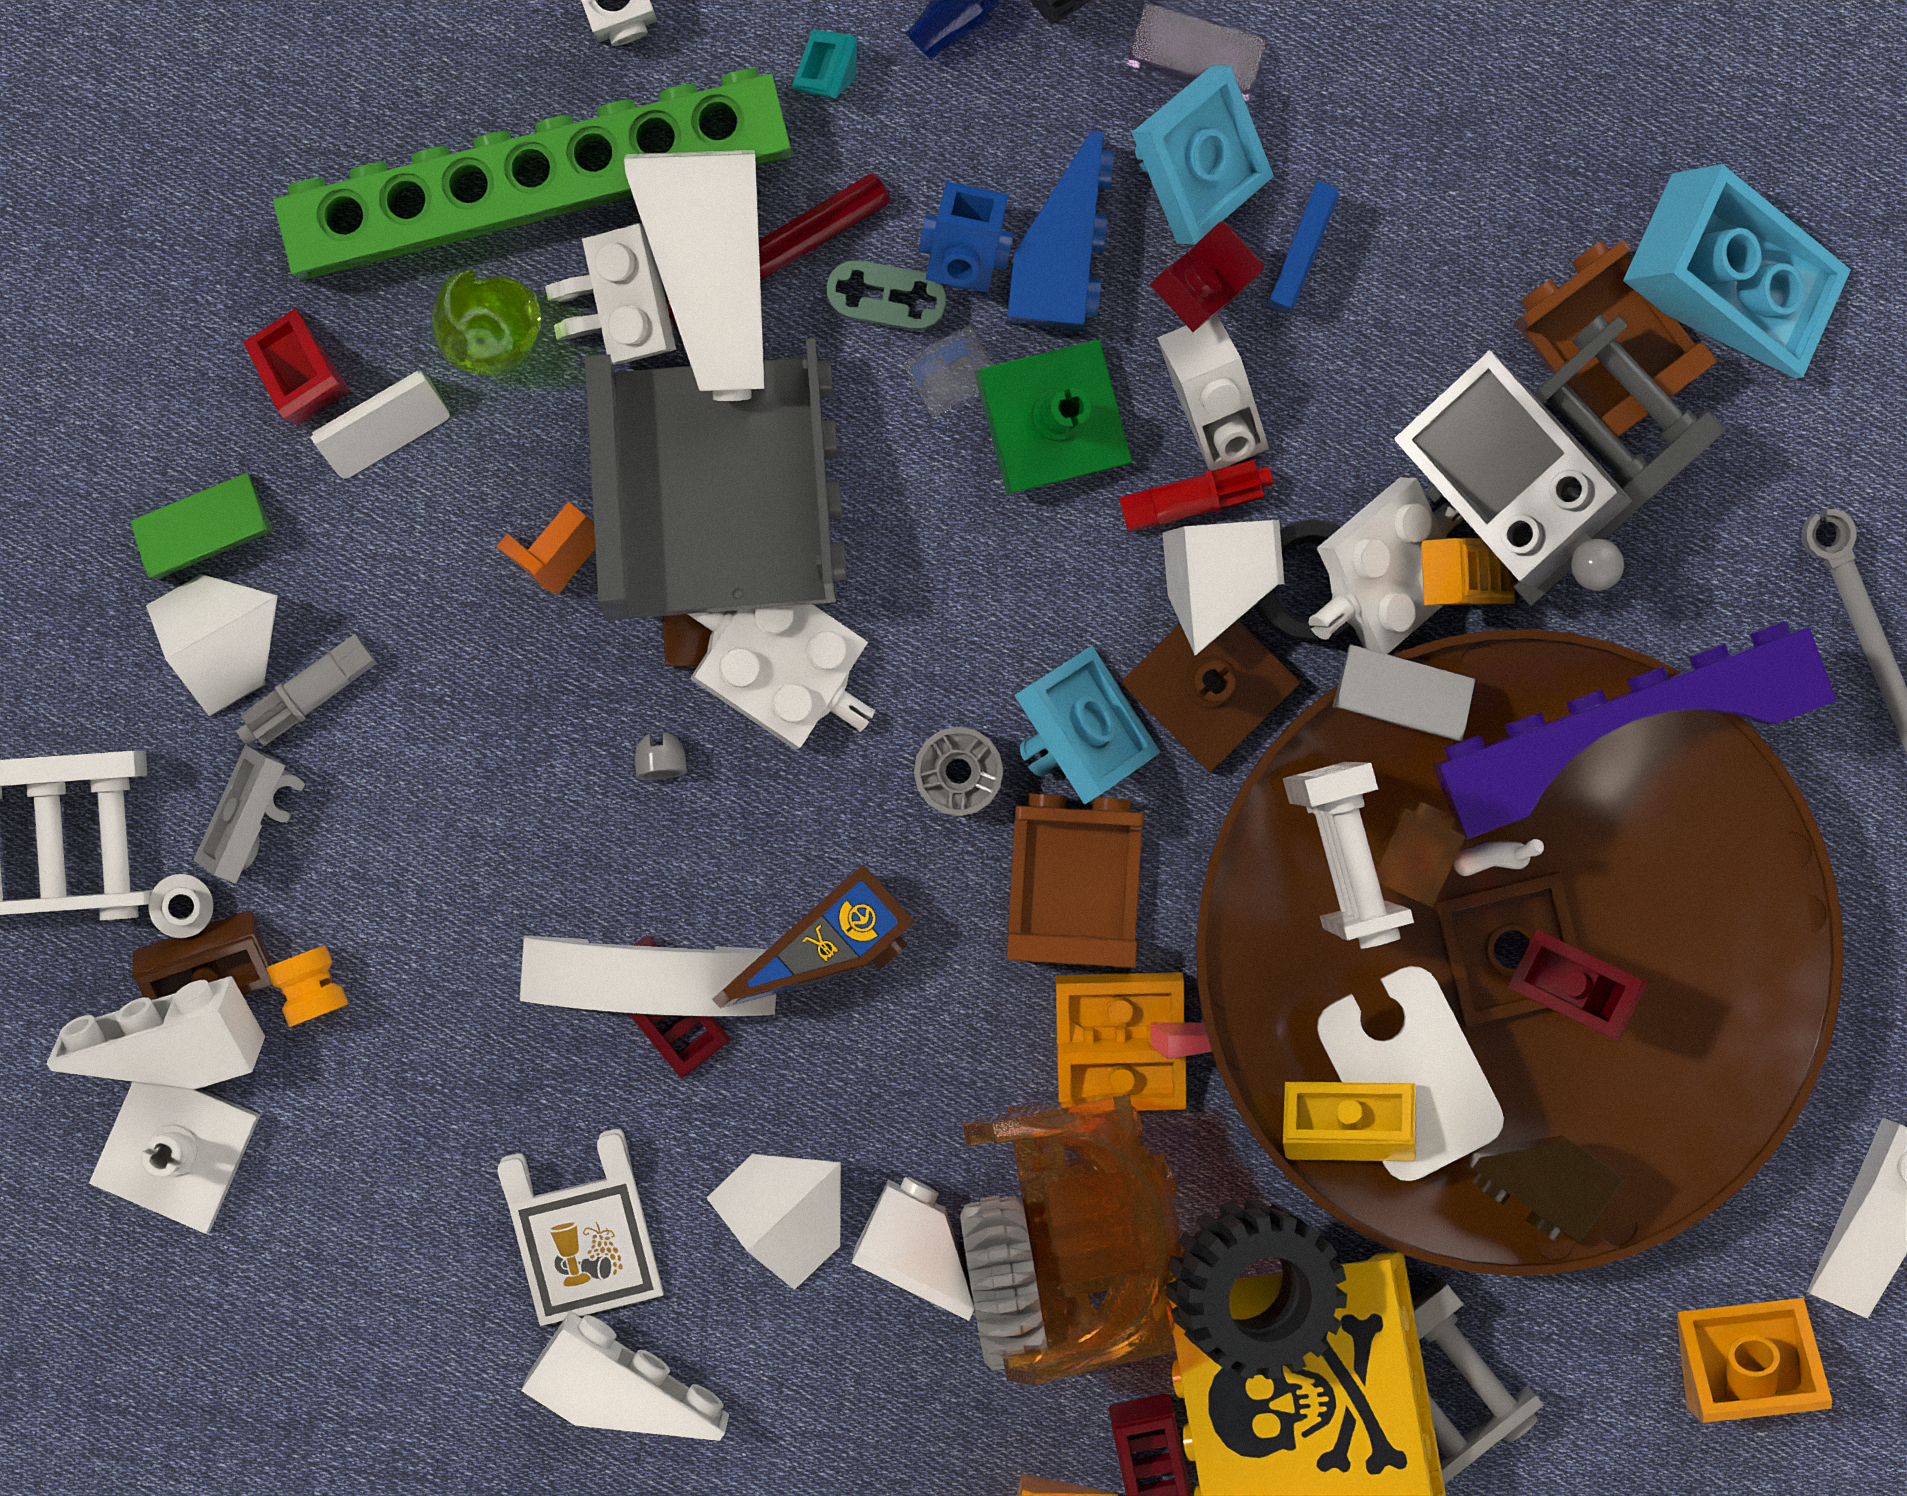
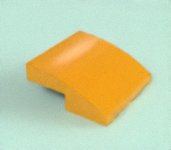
[1055,972,1186,1113]

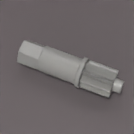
[236,634,377,747]

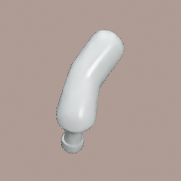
[1453,839,1544,876]

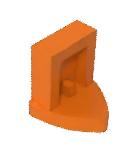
[496,501,595,594]

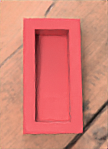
[1151,1022,1212,1059]

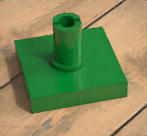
[974,339,1132,495]

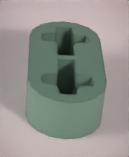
[827,260,946,331]

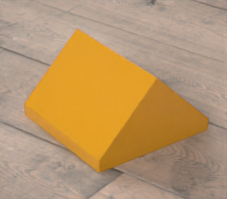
[1677,1298,1832,1423]

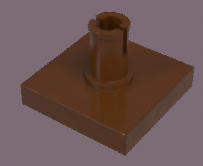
[1120,619,1301,773]

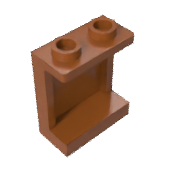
[1513,239,1718,437]
[1006,793,1144,968]

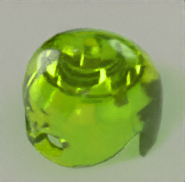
[432,269,541,376]

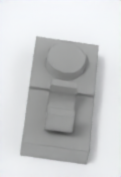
[193,744,305,884]

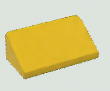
[1283,1082,1416,1161]

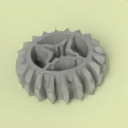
[960,1195,1048,1371]

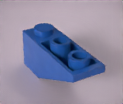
[1007,131,1114,331]

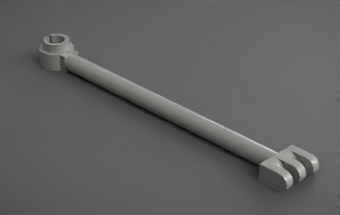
[1801,509,1907,754]

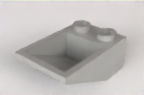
[1394,350,1632,591]

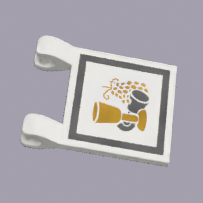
[498,1129,664,1326]

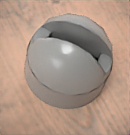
[634,732,687,780]

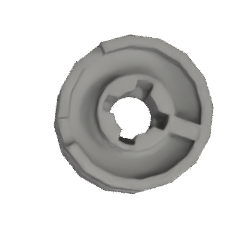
[914,726,1004,816]

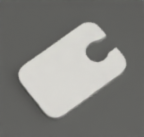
[1317,966,1504,1181]

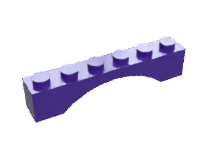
[1433,620,1837,839]

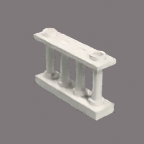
[0,751,152,920]
[1283,762,1414,949]

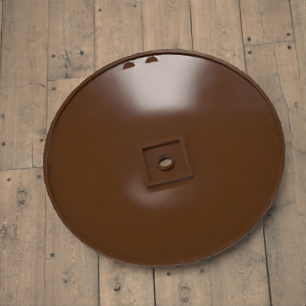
[1196,629,1844,1276]

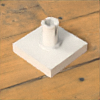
[89,1082,261,1234]

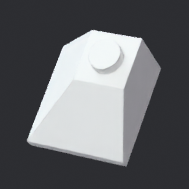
[852,1177,975,1321]

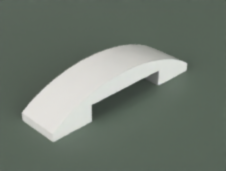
[519,936,776,1016]

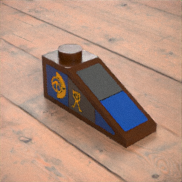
[712,865,914,1009]

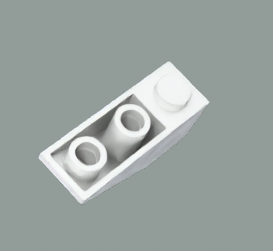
[47,976,265,1089]
[521,1311,729,1441]

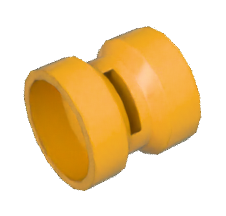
[266,945,349,1027]

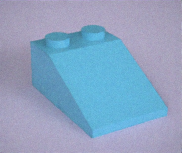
[1623,164,1851,378]

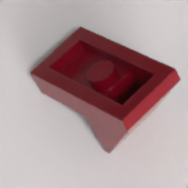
[1149,221,1264,332]
[1508,929,1648,1042]

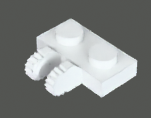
[545,224,676,364]

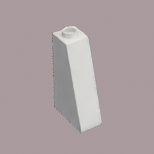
[624,150,764,401]

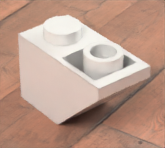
[1157,314,1269,471]

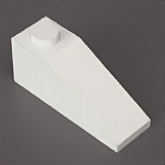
[1807,1118,1907,1319]

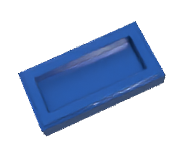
[1265,180,1340,315]

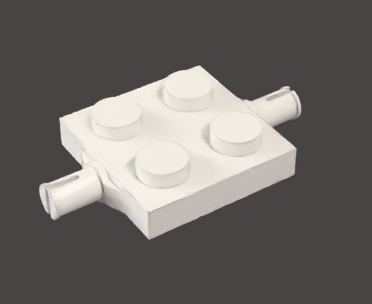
[1308,477,1465,654]
[688,604,875,750]

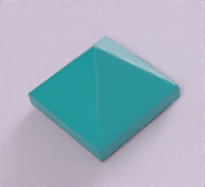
[792,29,857,99]

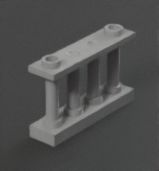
[1412,1277,1544,1485]

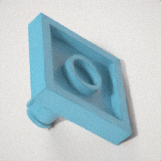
[1131,65,1274,245]
[1014,646,1161,805]

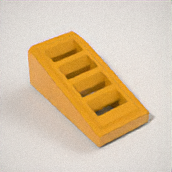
[1421,538,1515,605]

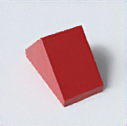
[243,308,351,426]

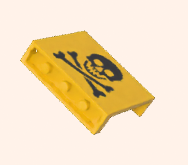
[1161,1250,1446,1496]

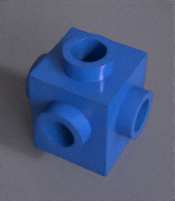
[918,181,1014,293]

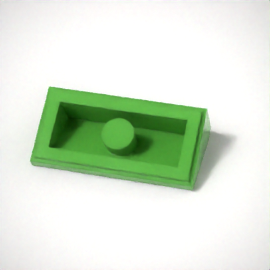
[130,472,273,580]

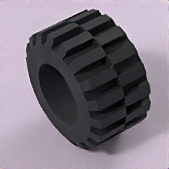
[1166,1199,1347,1379]

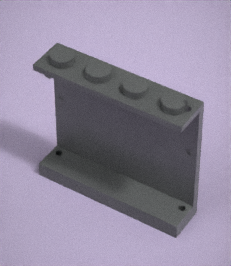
[585,338,847,620]

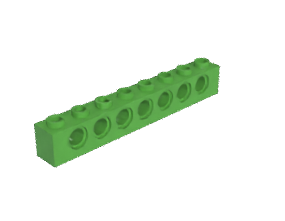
[273,68,793,281]

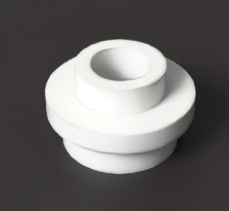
[148,874,213,938]

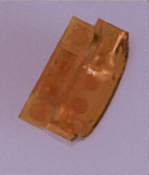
[962,1093,1185,1386]

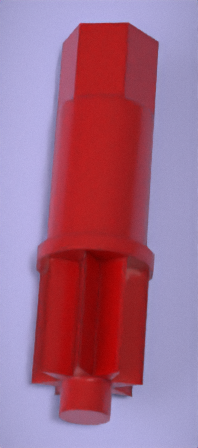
[1119,460,1274,533]

